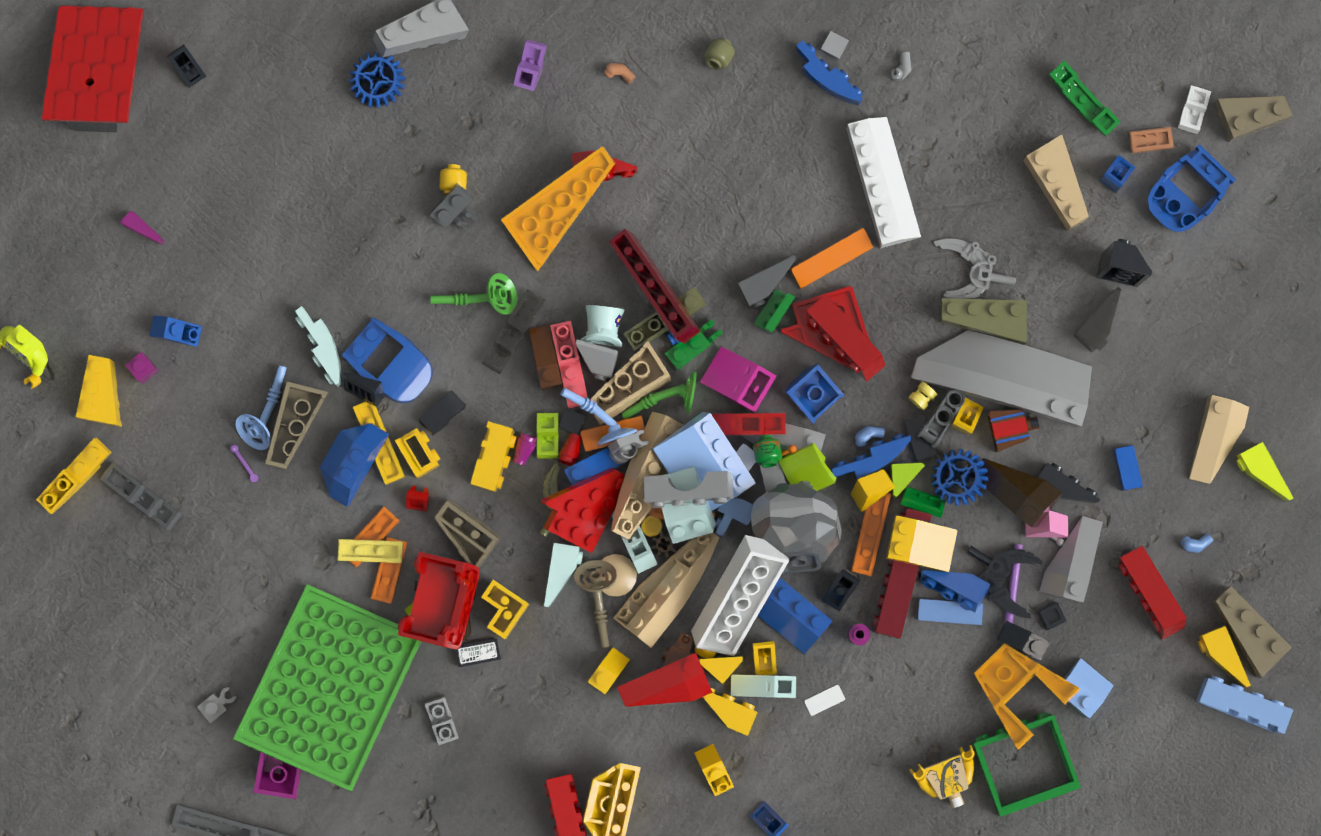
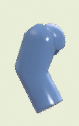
[1180,533,1213,553]

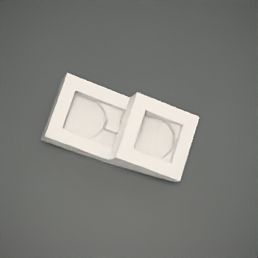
[1178,85,1211,134]

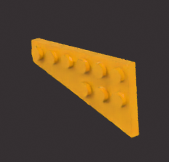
[501,146,615,271]

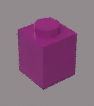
[125,352,159,384]

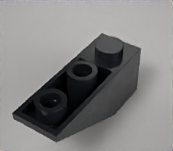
[1037,463,1100,504]

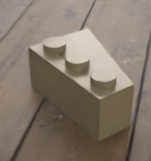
[1214,96,1293,142]

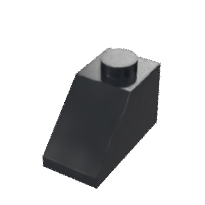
[997,621,1050,661]

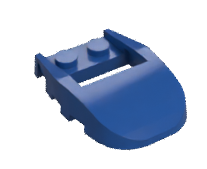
[1148,144,1236,232]
[342,318,433,403]

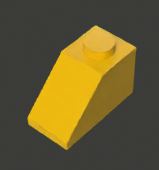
[588,647,630,694]

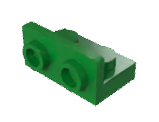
[754,289,795,335]

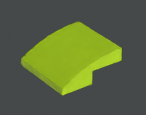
[779,443,836,491]

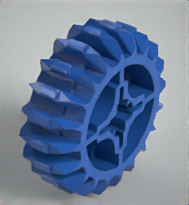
[349,51,406,108]
[931,449,989,506]

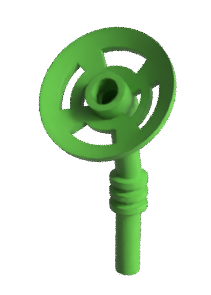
[430,273,517,315]
[622,371,696,419]

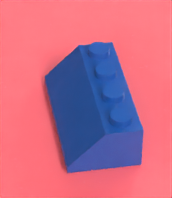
[758,577,832,654]

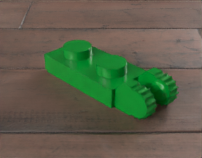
[665,319,723,371]

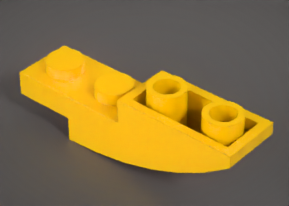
[36,438,112,514]

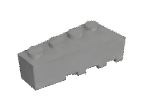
[372,0,469,57]

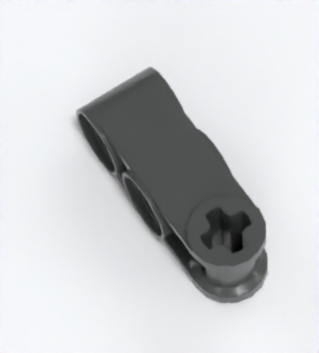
[916,390,965,448]

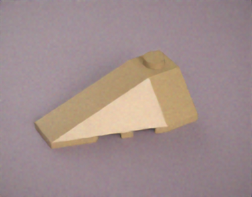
[1189,395,1249,484]

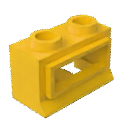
[395,428,440,478]

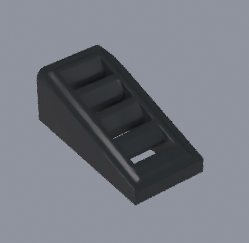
[342,372,384,406]

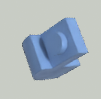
[715,499,753,538]

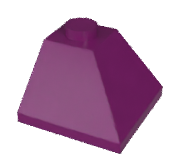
[253,752,301,799]

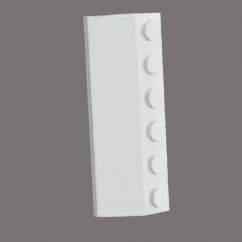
[846,117,921,248]
[691,535,789,656]

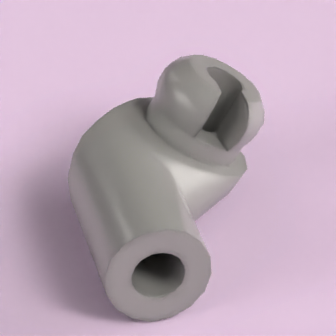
[891,52,911,81]

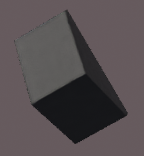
[167,45,206,88]

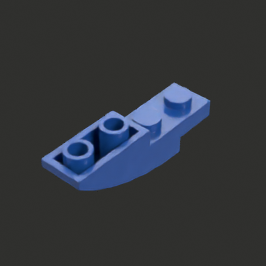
[795,40,863,105]
[831,434,911,480]

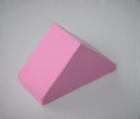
[1025,511,1068,538]

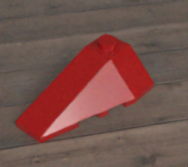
[617,653,713,707]

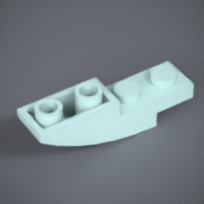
[295,306,342,387]

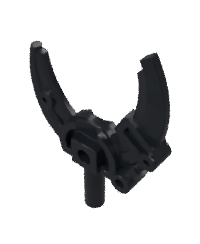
[967,546,1043,618]

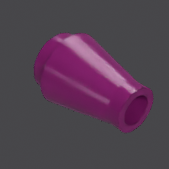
[513,433,537,466]

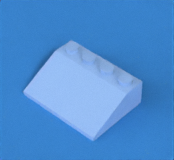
[652,412,756,511]

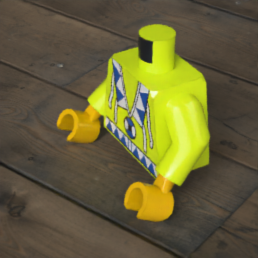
[0,325,48,389]

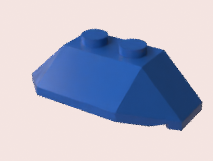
[320,423,389,507]

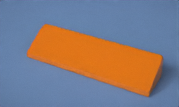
[790,228,873,289]

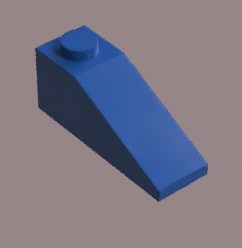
[564,448,631,485]

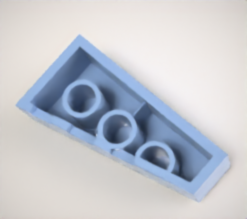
[1196,676,1293,734]

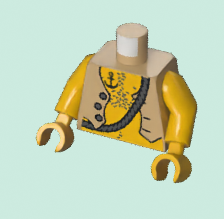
[910,745,974,808]

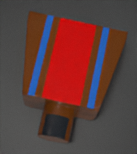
[987,410,1039,453]

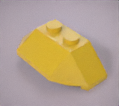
[583,763,641,836]

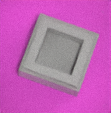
[820,31,849,60]

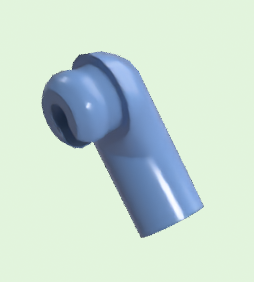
[855,426,885,447]

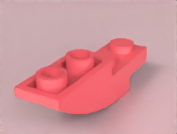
[550,321,588,409]

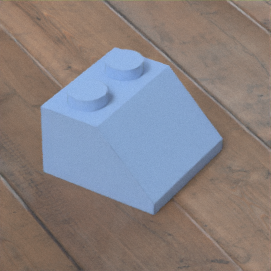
[1064,658,1114,719]

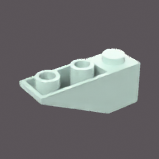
[731,675,796,698]

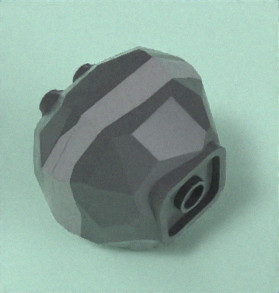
[751,481,842,573]

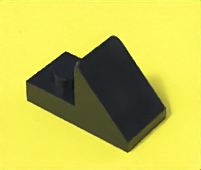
[822,569,860,612]

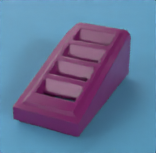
[120,211,164,245]

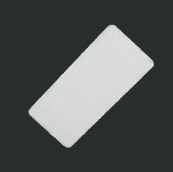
[804,685,845,716]

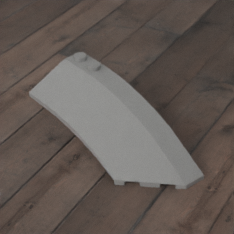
[911,330,1092,427]

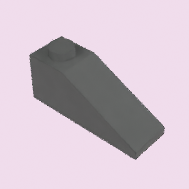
[738,255,796,309]

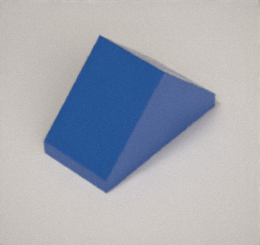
[1099,155,1136,193]
[750,801,789,836]

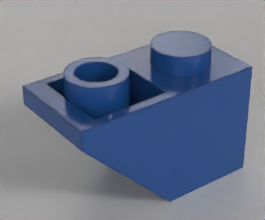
[149,316,202,347]

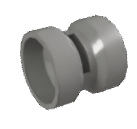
[610,445,638,464]

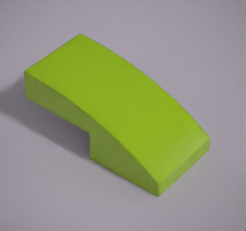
[537,413,559,459]

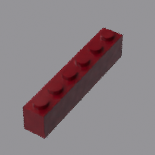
[609,229,700,344]
[872,508,932,639]

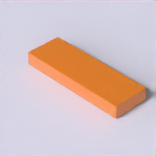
[580,415,645,452]
[350,506,400,568]
[371,537,408,604]

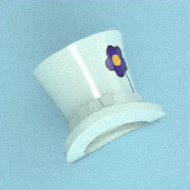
[580,305,624,347]

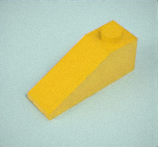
[1198,626,1251,687]

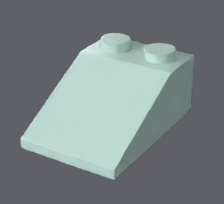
[662,466,716,544]

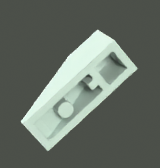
[612,510,658,573]
[544,543,583,607]

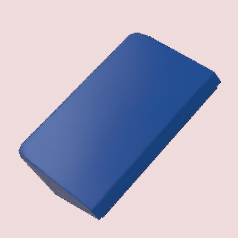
[1113,445,1143,491]

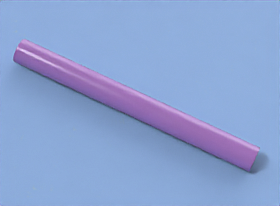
[1004,544,1023,624]

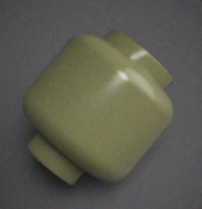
[704,38,735,70]

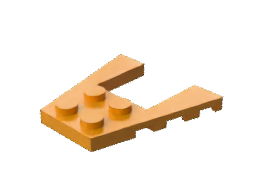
[974,643,1080,750]

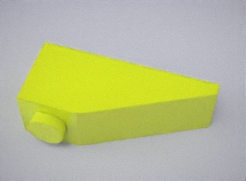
[1236,442,1293,502]

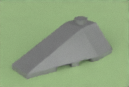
[741,424,826,457]
[1039,516,1103,603]

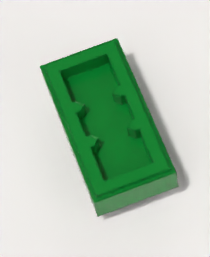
[900,486,946,518]

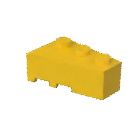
[76,355,122,427]
[470,421,517,492]

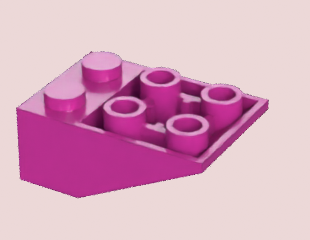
[700,346,776,413]

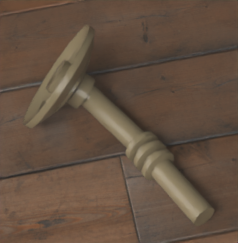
[574,560,617,648]

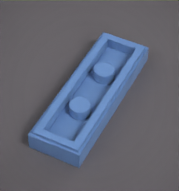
[918,599,983,625]

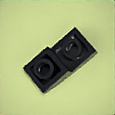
[419,390,466,436]

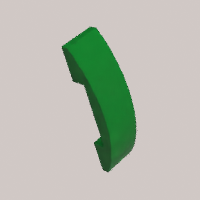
[1049,60,1121,136]

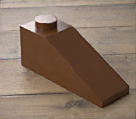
[529,325,563,391]

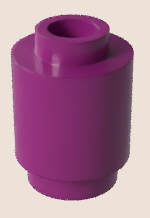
[848,624,870,646]

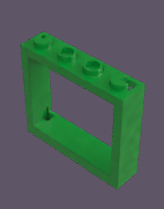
[972,712,1081,817]

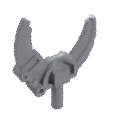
[934,239,1016,299]

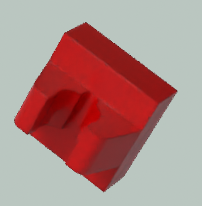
[406,485,429,512]

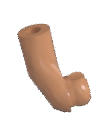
[604,63,636,84]

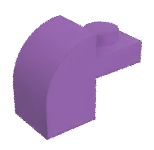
[514,39,547,91]

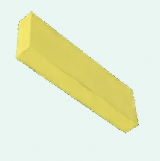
[338,539,403,563]

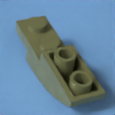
[623,287,707,351]

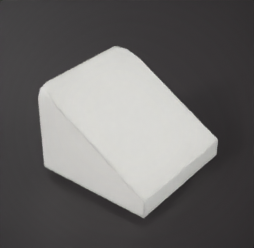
[736,443,756,472]

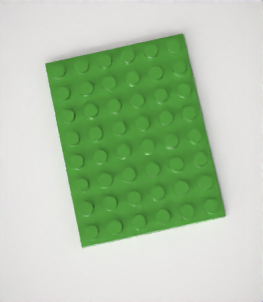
[233,584,422,792]

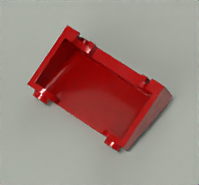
[398,552,480,650]

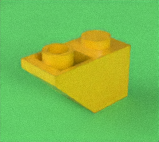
[694,744,734,796]

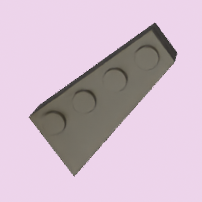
[265,382,328,470]

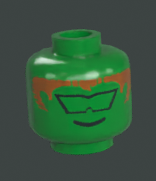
[753,435,782,468]

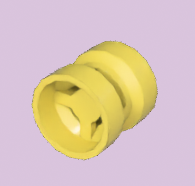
[908,381,938,411]

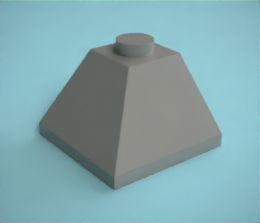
[576,340,619,382]

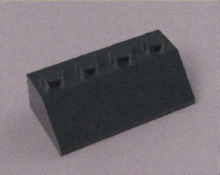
[1096,239,1152,287]

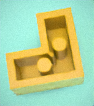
[481,580,530,639]

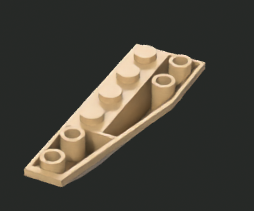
[611,412,684,539]
[613,533,719,648]

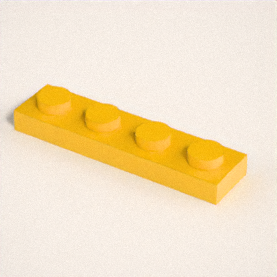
[353,402,405,485]

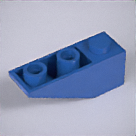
[919,570,990,612]

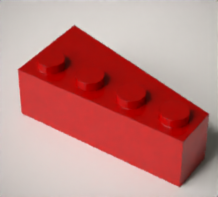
[807,294,885,382]
[1118,545,1187,640]
[544,773,587,836]

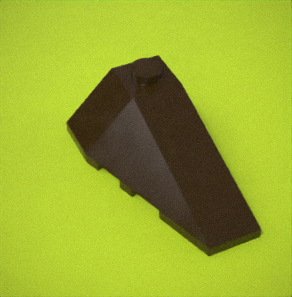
[972,458,1063,527]

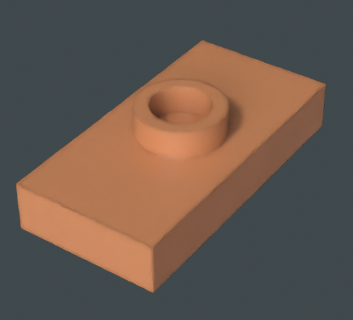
[1128,127,1174,154]

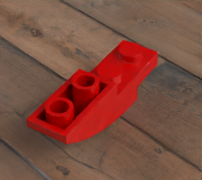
[711,413,786,435]

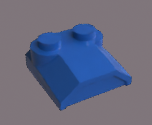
[785,363,844,423]

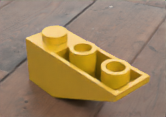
[703,688,758,736]

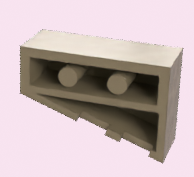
[435,499,502,568]

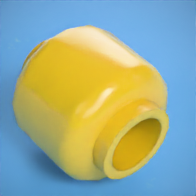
[439,164,467,195]

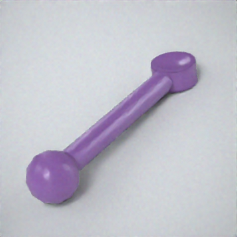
[230,444,259,482]

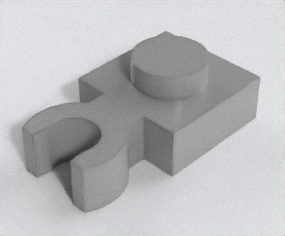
[197,687,237,724]

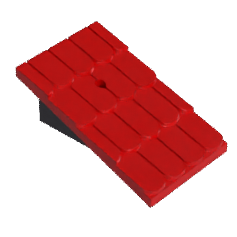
[42,5,144,132]

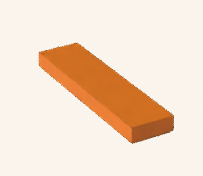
[851,493,891,576]

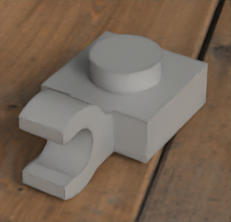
[608,430,649,454]

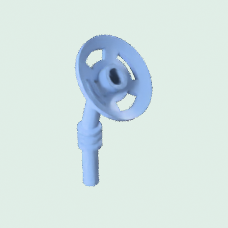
[236,365,287,450]
[560,388,638,446]

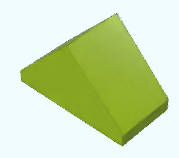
[890,463,925,498]

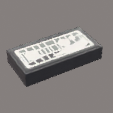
[456,639,501,667]

